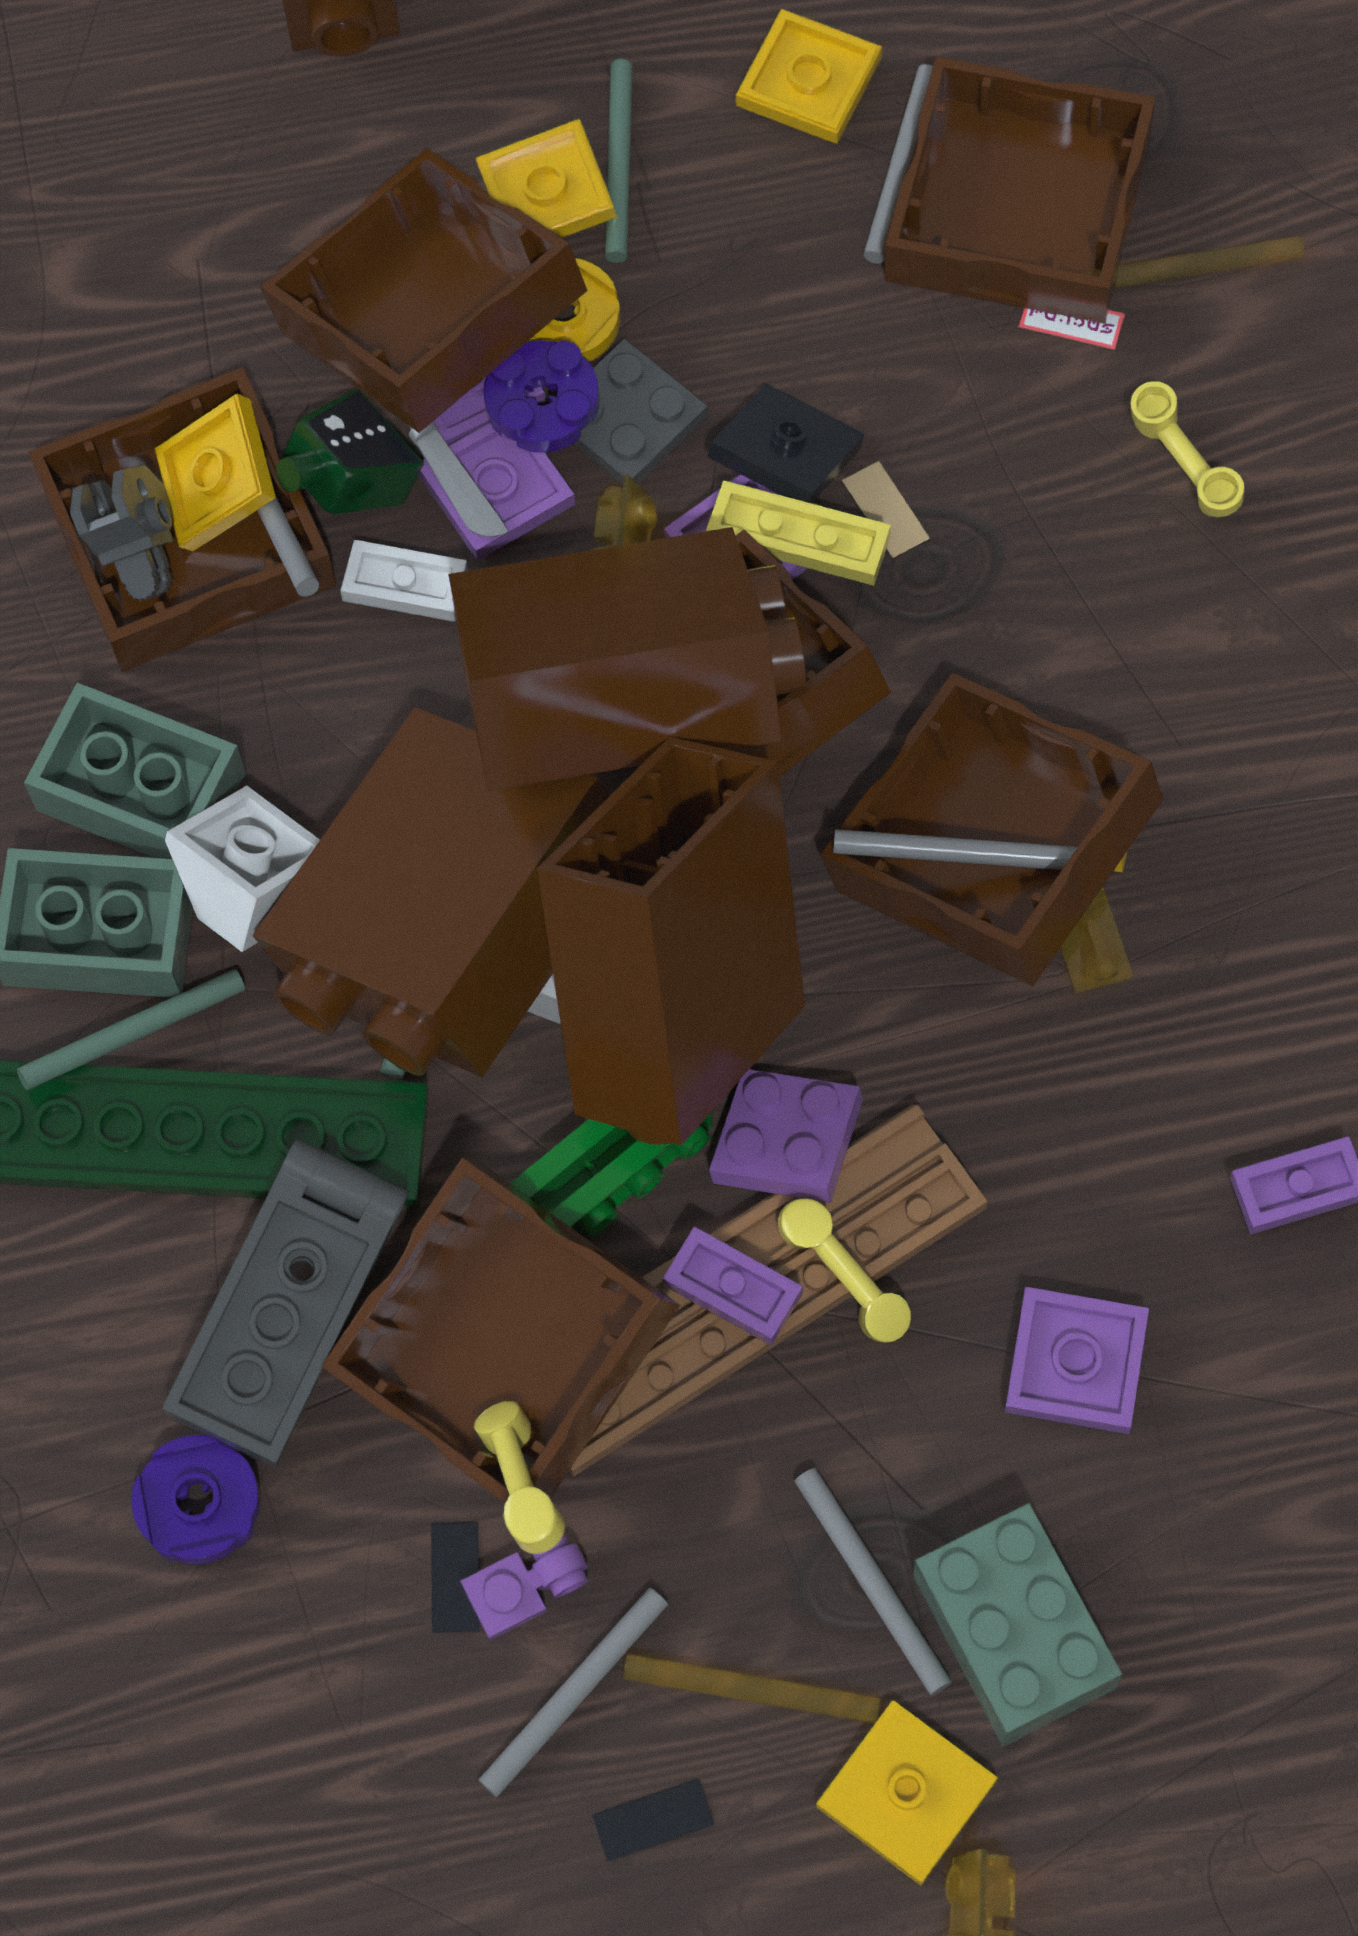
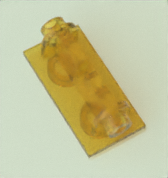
[592,475,657,550]
[1060,887,1134,994]
[945,1849,1016,1936]

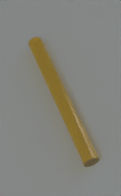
[1079,236,1304,288]
[623,1654,881,1723]

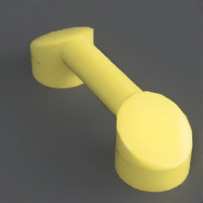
[1131,381,1244,518]
[778,1198,911,1343]
[474,1401,565,1554]

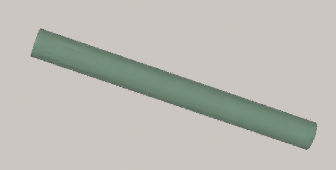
[605,59,633,263]
[17,969,245,1090]

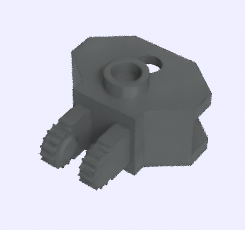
[70,464,174,601]

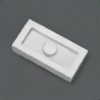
[340,540,468,622]

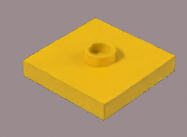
[736,9,882,144]
[476,119,617,238]
[155,394,276,552]
[816,1700,998,1886]

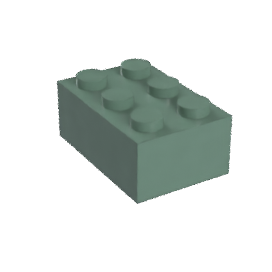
[24,682,246,859]
[0,848,194,998]
[913,1503,1122,1747]

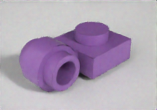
[460,1535,589,1641]

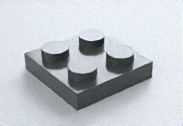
[573,339,708,492]

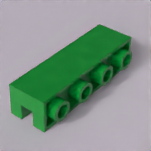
[510,1111,712,1238]

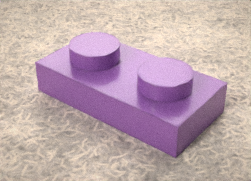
[1230,1136,1358,1235]
[663,1227,803,1346]

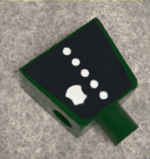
[276,389,424,515]

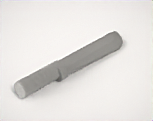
[408,421,509,537]

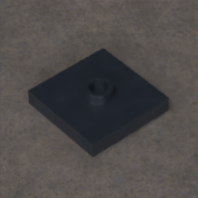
[708,384,864,504]

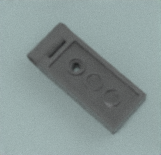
[161,1137,409,1469]

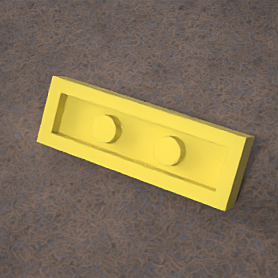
[706,480,891,586]

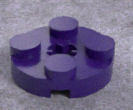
[484,341,600,453]
[131,1435,260,1565]

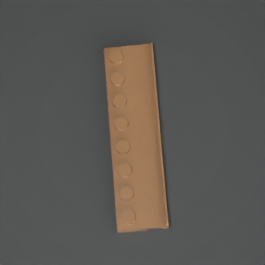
[569,1103,988,1477]

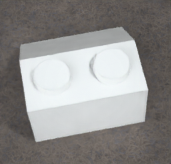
[165,786,320,952]

